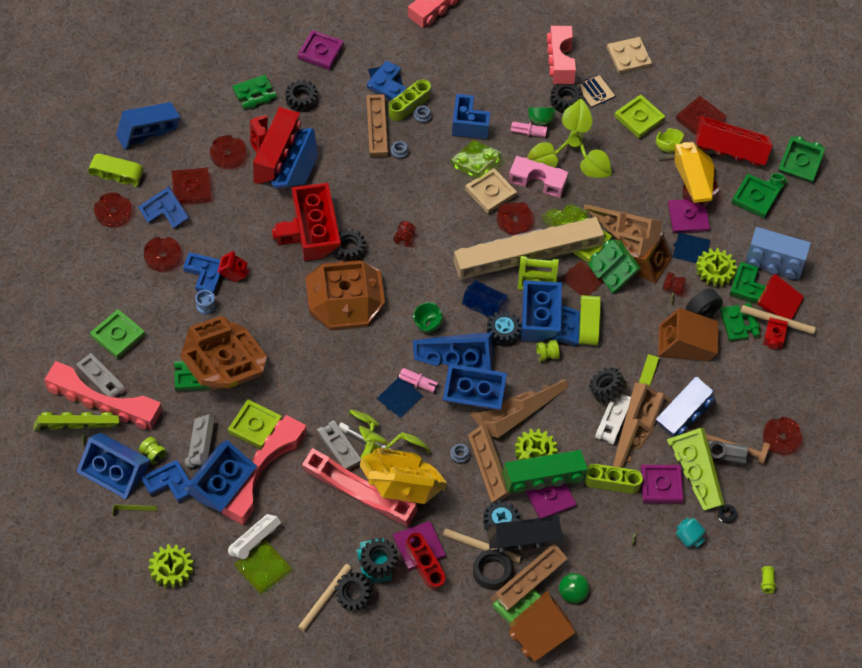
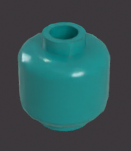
[676,517,706,548]

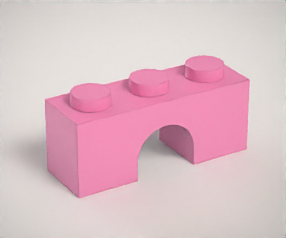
[508,156,568,198]

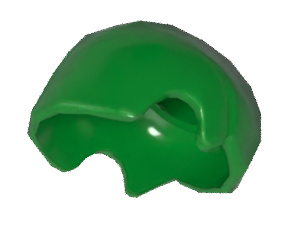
[528,107,555,126]
[413,302,444,333]
[559,573,590,604]

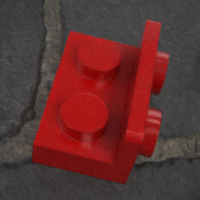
[250,115,268,154]

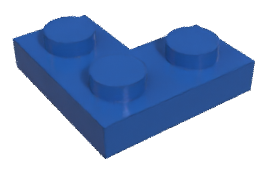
[367,60,406,100]
[138,186,190,228]
[183,252,221,294]
[141,460,191,503]

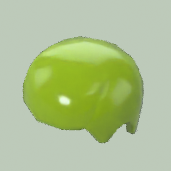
[655,128,685,153]

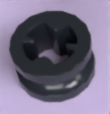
[718,504,737,524]

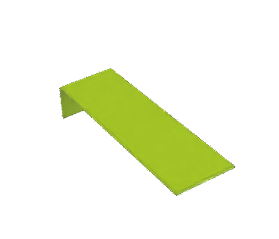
[639,354,659,386]
[112,505,158,517]

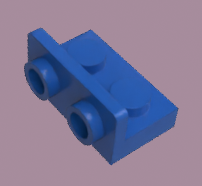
[549,304,580,347]

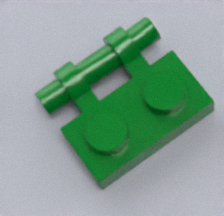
[232,75,277,110]
[720,303,761,342]
[174,360,212,391]

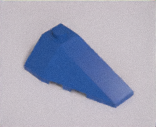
[413,333,494,371]

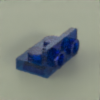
[461,280,508,318]

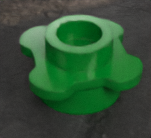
[767,173,788,188]

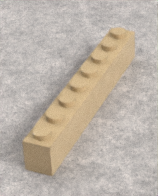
[453,217,604,280]

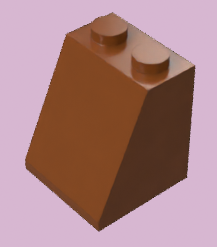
[616,232,672,284]
[658,308,719,361]
[509,591,575,662]

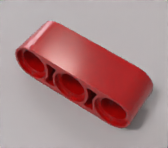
[405,532,446,590]

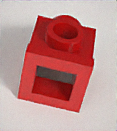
[272,218,300,245]
[217,251,249,282]
[763,317,788,350]

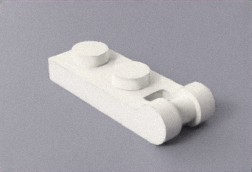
[595,394,631,445]
[228,514,281,559]

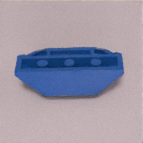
[270,128,318,188]

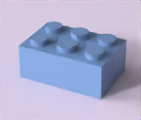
[745,227,811,280]

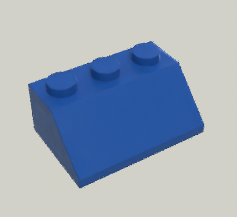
[521,280,562,342]
[443,364,507,411]
[76,433,150,499]
[184,440,257,512]

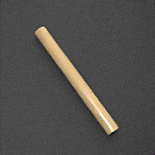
[740,305,816,334]
[443,528,522,563]
[298,564,352,632]

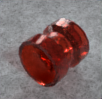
[393,221,416,247]
[662,272,687,296]

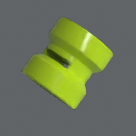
[536,340,559,362]
[139,437,167,464]

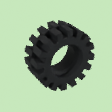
[286,79,318,112]
[550,83,583,113]
[333,228,366,261]
[589,367,627,404]
[361,538,398,578]
[334,572,375,610]

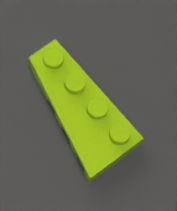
[34,412,119,431]
[667,428,725,510]

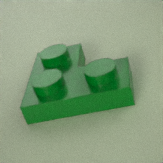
[730,262,766,304]

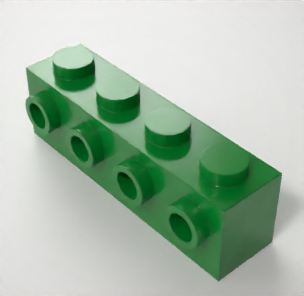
[502,450,588,493]

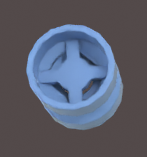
[195,290,215,315]

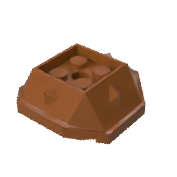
[305,260,385,330]
[180,316,267,391]

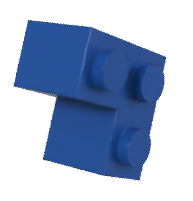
[452,94,490,139]

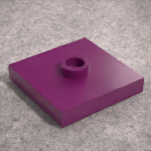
[297,30,344,70]
[667,199,710,234]
[640,464,683,503]
[525,484,577,518]
[392,521,446,571]

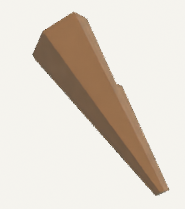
[583,204,663,256]
[470,379,568,438]
[613,383,673,468]

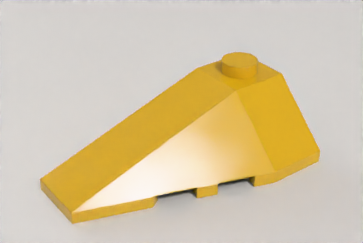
[674,142,714,203]

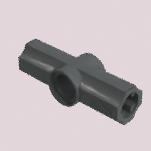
[707,440,749,464]

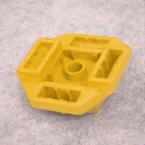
[360,448,447,504]

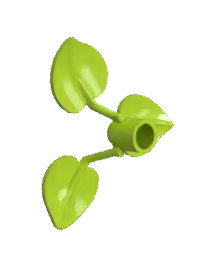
[527,99,612,178]
[348,409,431,458]

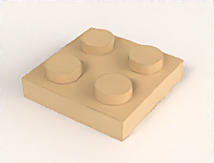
[607,37,652,74]
[465,168,517,214]

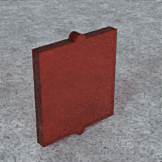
[561,260,604,296]

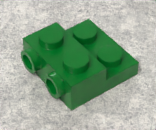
[778,136,825,183]
[588,239,641,293]

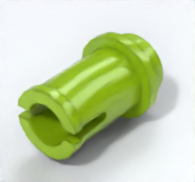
[760,566,777,594]

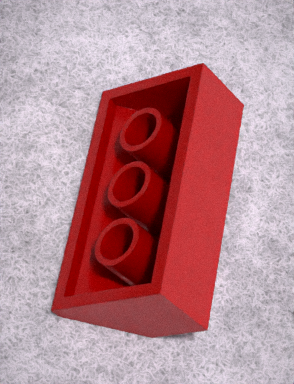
[253,107,302,184]
[695,116,773,166]
[292,183,341,261]

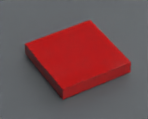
[757,274,804,320]

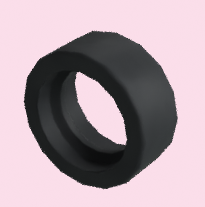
[686,288,723,318]
[473,549,512,590]

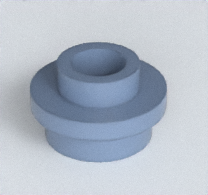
[414,106,431,123]
[391,141,409,158]
[450,444,470,463]

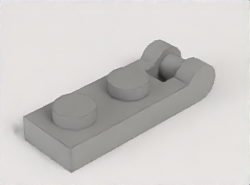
[76,353,126,398]
[185,414,214,469]
[316,420,361,471]

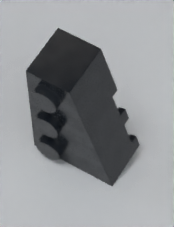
[487,515,562,552]

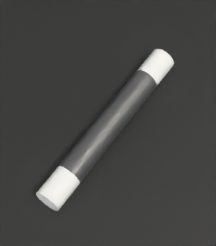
[339,422,392,450]

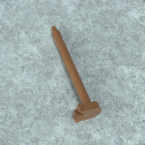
[685,429,770,465]

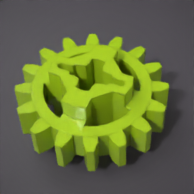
[695,248,737,287]
[514,429,558,460]
[148,544,194,589]

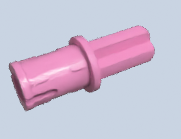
[511,122,547,138]
[399,368,438,393]

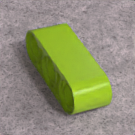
[389,79,431,121]
[88,154,144,187]
[579,295,600,346]
[584,464,643,494]

